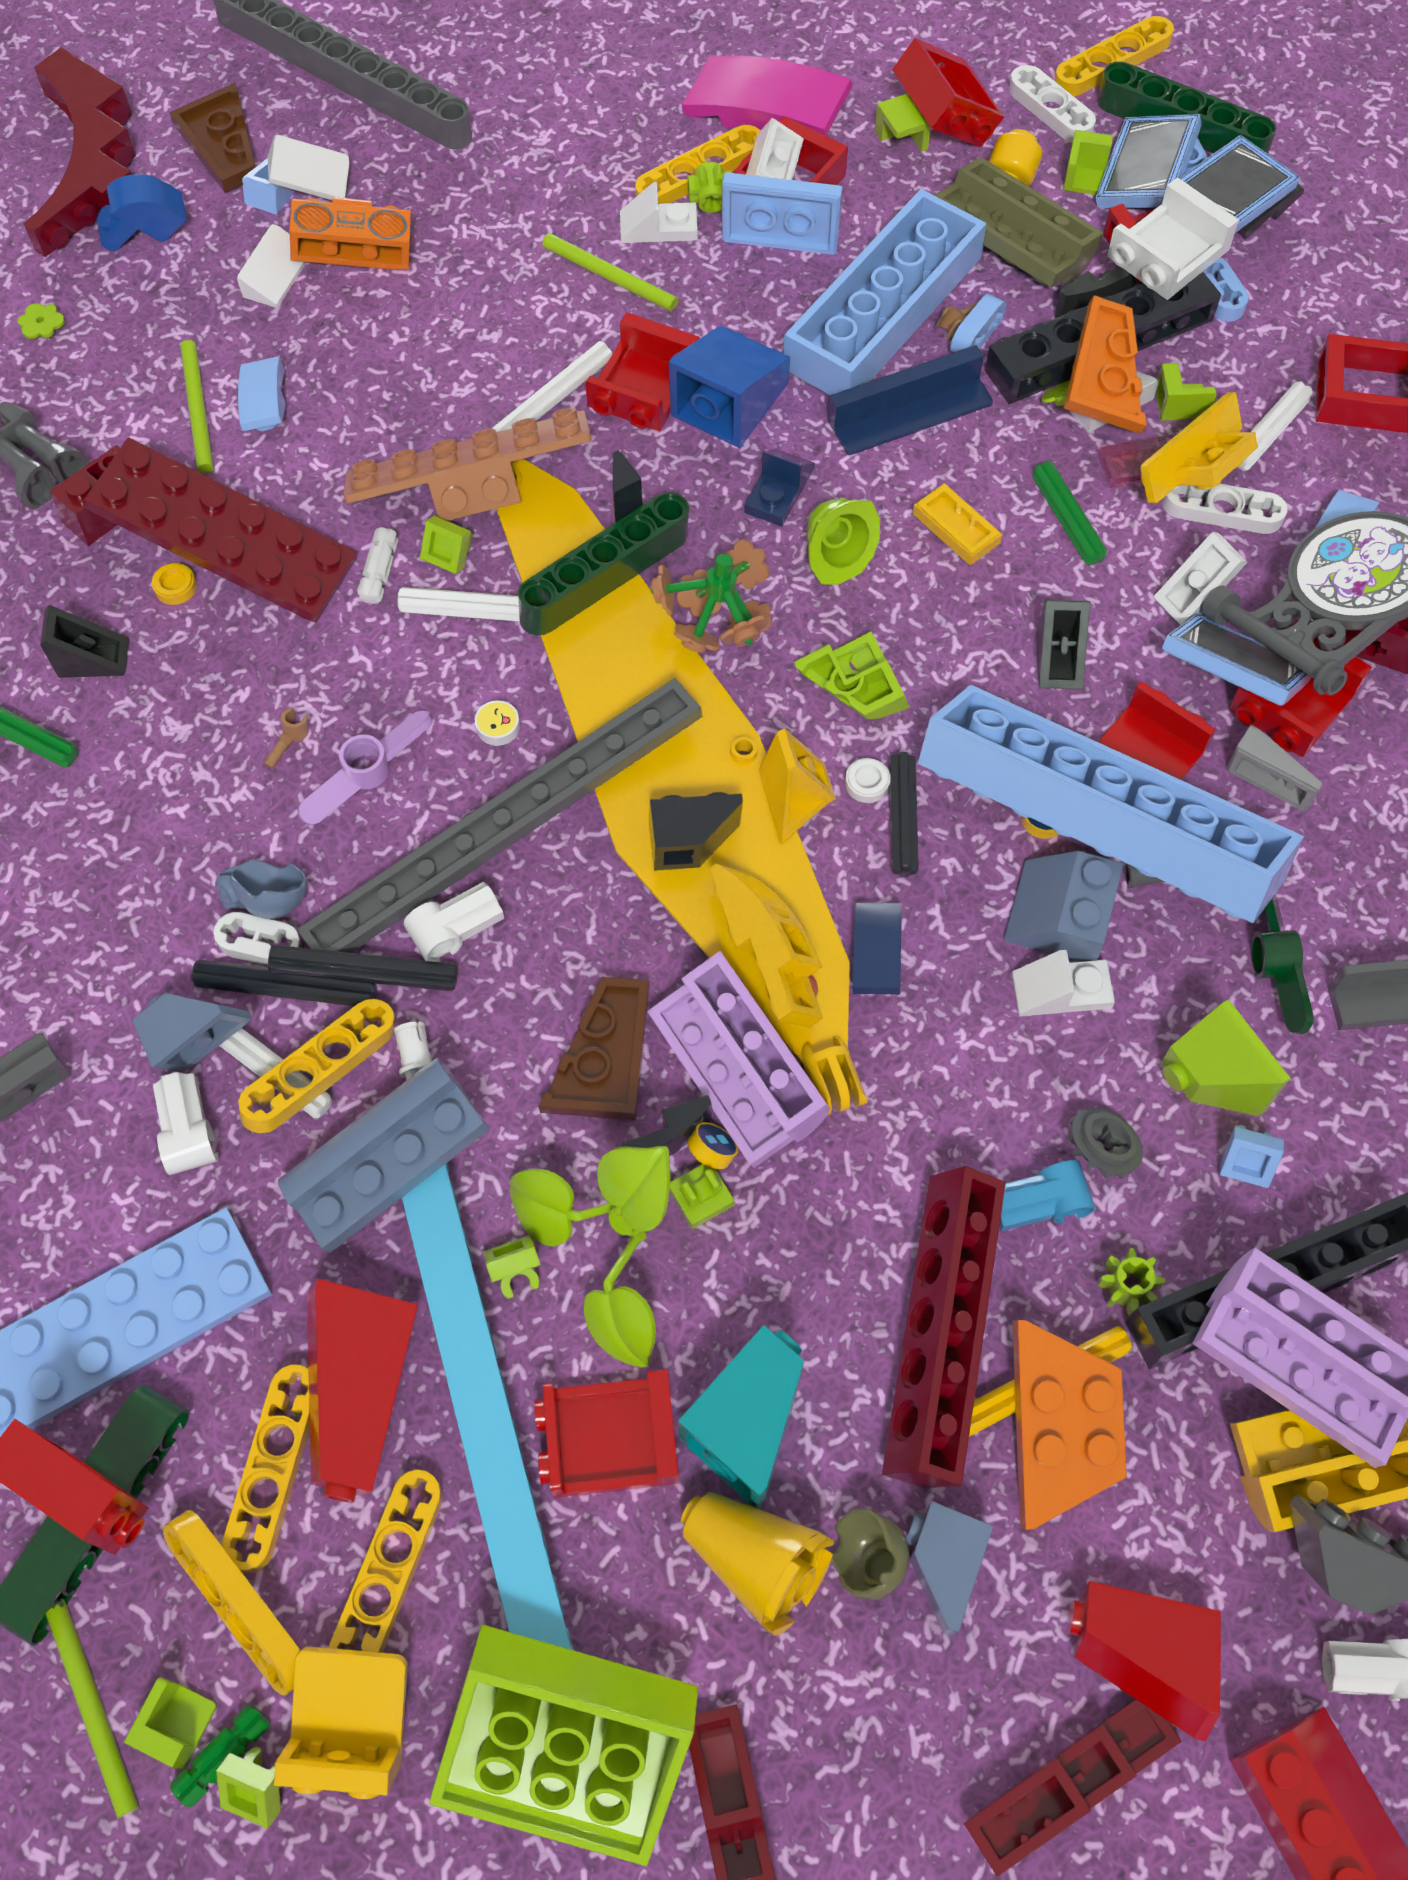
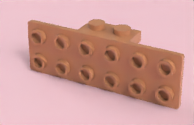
[343,408,592,521]

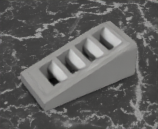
[1227,725,1323,812]

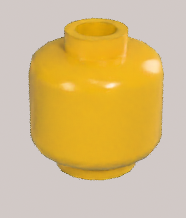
[989,129,1043,186]

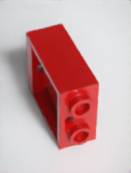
[892,38,1005,147]
[733,116,848,185]
[1316,334,1408,433]
[0,1418,149,1555]

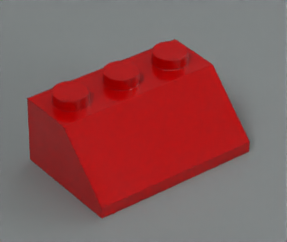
[1229,1707,1408,1880]

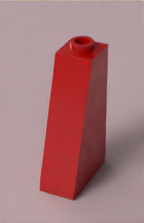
[307,1278,418,1503]

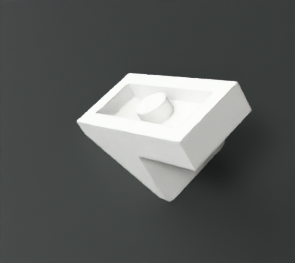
[620,181,698,243]
[1153,532,1248,625]
[1011,950,1115,1016]

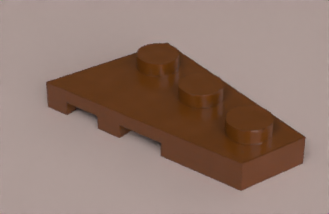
[169,83,256,192]
[538,977,650,1120]

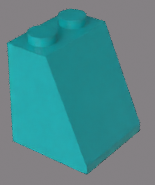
[678,1325,804,1509]

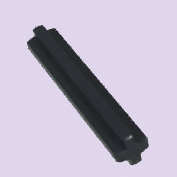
[268,945,458,991]
[191,960,377,1006]

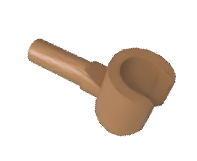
[935,301,978,339]
[263,708,309,769]

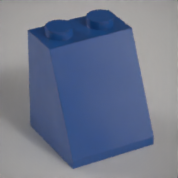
[669,325,790,448]

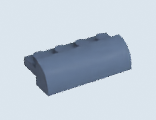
[278,1057,490,1253]

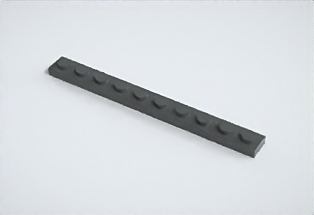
[297,678,703,953]

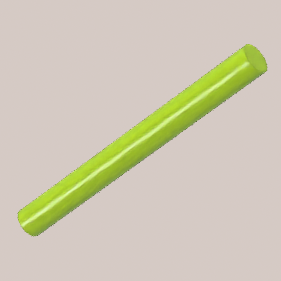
[542,233,679,312]
[180,340,214,474]
[46,1599,139,1819]

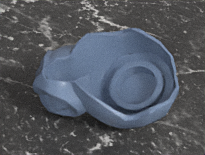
[215,860,308,920]

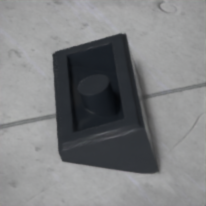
[613,450,643,523]

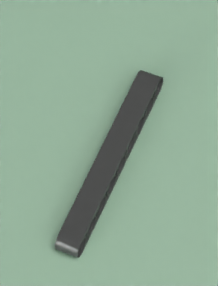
[212,0,473,149]

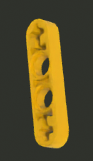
[1054,16,1174,97]
[636,125,760,204]
[238,999,394,1134]
[222,1365,310,1573]
[329,1470,443,1653]
[163,1510,301,1696]

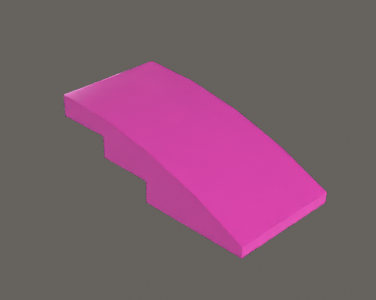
[682,56,853,136]

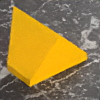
[759,728,836,844]

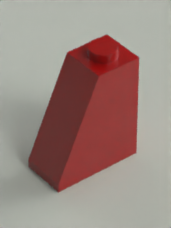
[1067,1581,1221,1741]

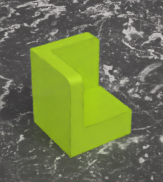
[875,93,931,152]
[1063,130,1113,195]
[1155,363,1217,421]
[123,1677,217,1769]

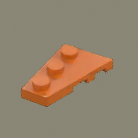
[1063,295,1147,434]

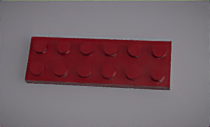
[84,437,357,623]

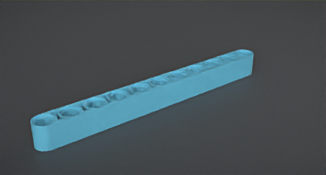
[402,1163,573,1650]

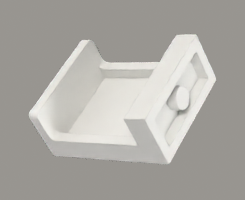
[1107,177,1239,300]

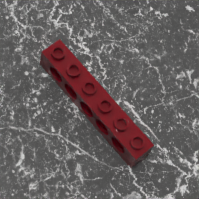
[882,1166,1006,1488]

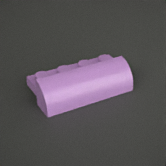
[647,951,830,1168]
[1192,1248,1408,1468]

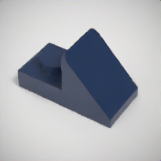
[744,450,815,527]

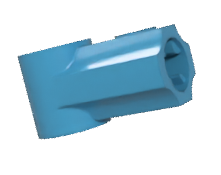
[999,1160,1096,1232]

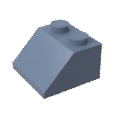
[1004,851,1124,962]

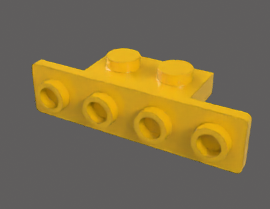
[1141,392,1258,503]

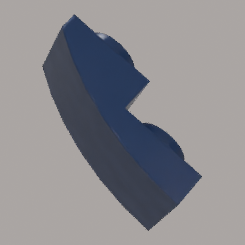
[853,903,902,995]

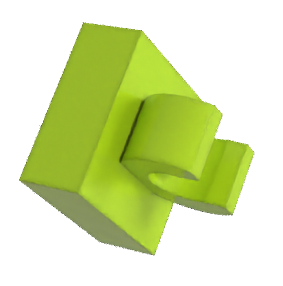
[420,516,473,574]
[670,1164,735,1229]
[483,1235,540,1299]
[216,1747,282,1829]

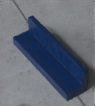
[827,345,993,455]

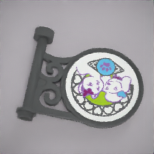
[1202,511,1408,695]

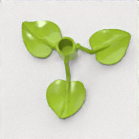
[509,1146,670,1367]

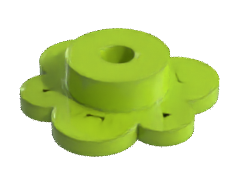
[17,303,65,339]
[1041,381,1070,406]

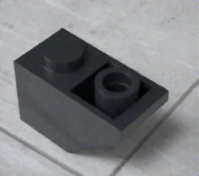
[649,792,743,871]

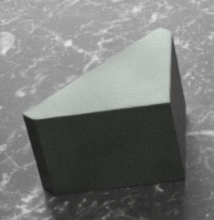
[1036,600,1091,689]
[40,605,129,678]

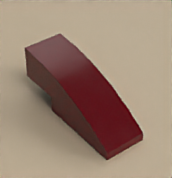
[689,1704,776,1880]

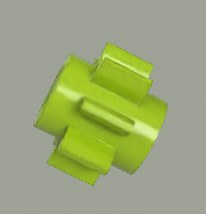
[687,162,732,213]
[1097,1248,1166,1316]

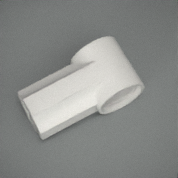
[404,882,504,962]
[153,1072,219,1175]
[1322,1639,1408,1701]

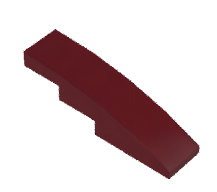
[964,1699,1182,1877]

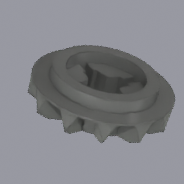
[1066,1108,1143,1179]

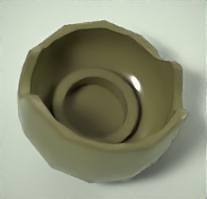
[831,1509,910,1600]

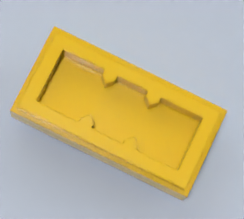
[913,483,1003,566]

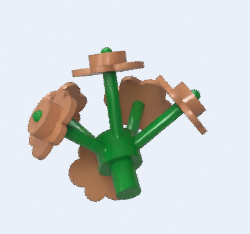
[651,539,772,653]

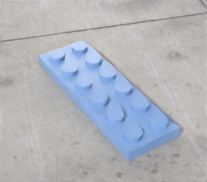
[0,1207,273,1437]

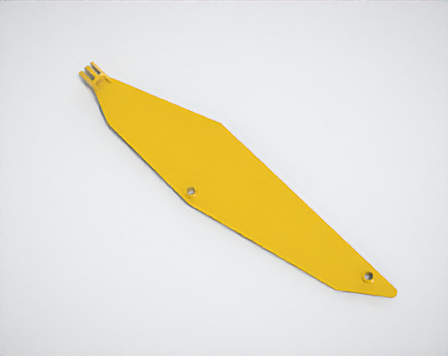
[496,459,868,1115]

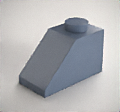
[132,993,252,1072]
[906,1501,993,1637]

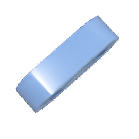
[1203,257,1249,322]
[950,293,1007,353]

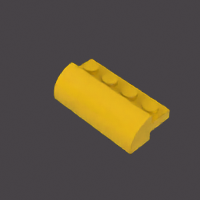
[1230,1409,1408,1532]

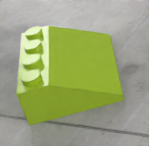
[429,1624,699,1867]

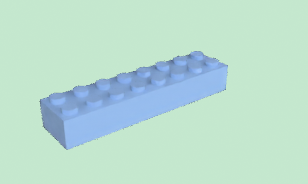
[918,685,1304,923]

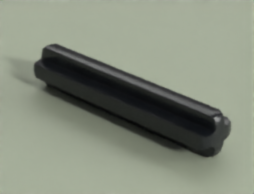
[889,752,919,877]

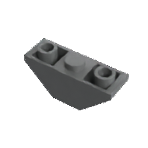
[1290,1495,1408,1615]

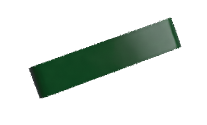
[1097,61,1277,154]
[518,492,689,636]
[0,1384,190,1646]

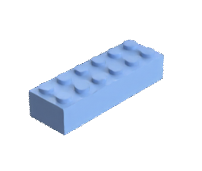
[783,189,987,395]

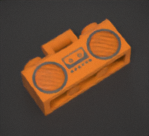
[289,197,411,270]

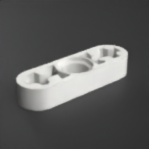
[1009,65,1096,143]
[1162,484,1287,534]

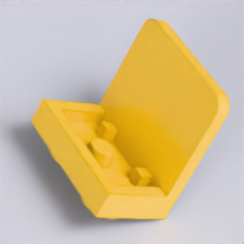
[274,1647,408,1799]

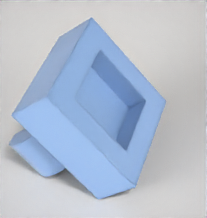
[1220,1125,1284,1188]

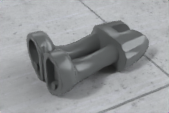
[0,402,88,509]

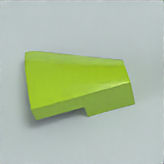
[794,631,910,719]

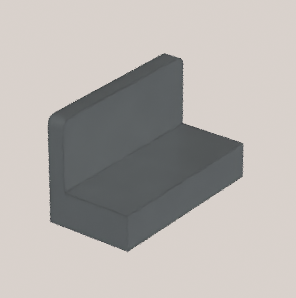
[1327,960,1408,1031]
[0,1033,71,1122]

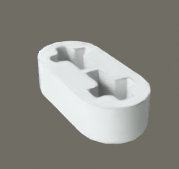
[213,912,303,966]

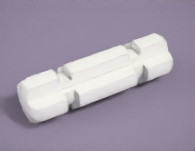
[357,527,398,604]

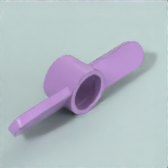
[297,710,432,825]

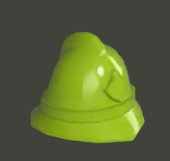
[807,497,880,585]

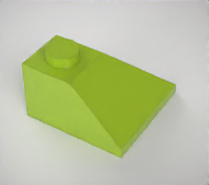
[1161,999,1291,1116]

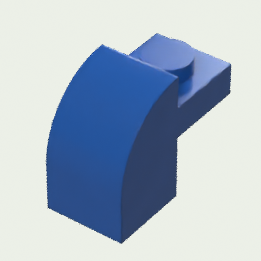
[97,174,187,251]

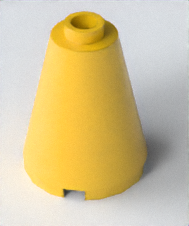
[681,1492,834,1636]

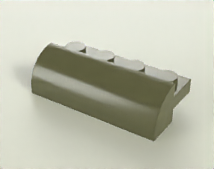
[934,157,1104,288]

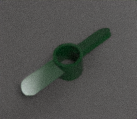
[1251,894,1314,1035]

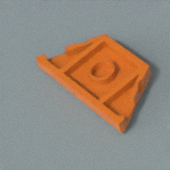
[1012,1320,1127,1530]

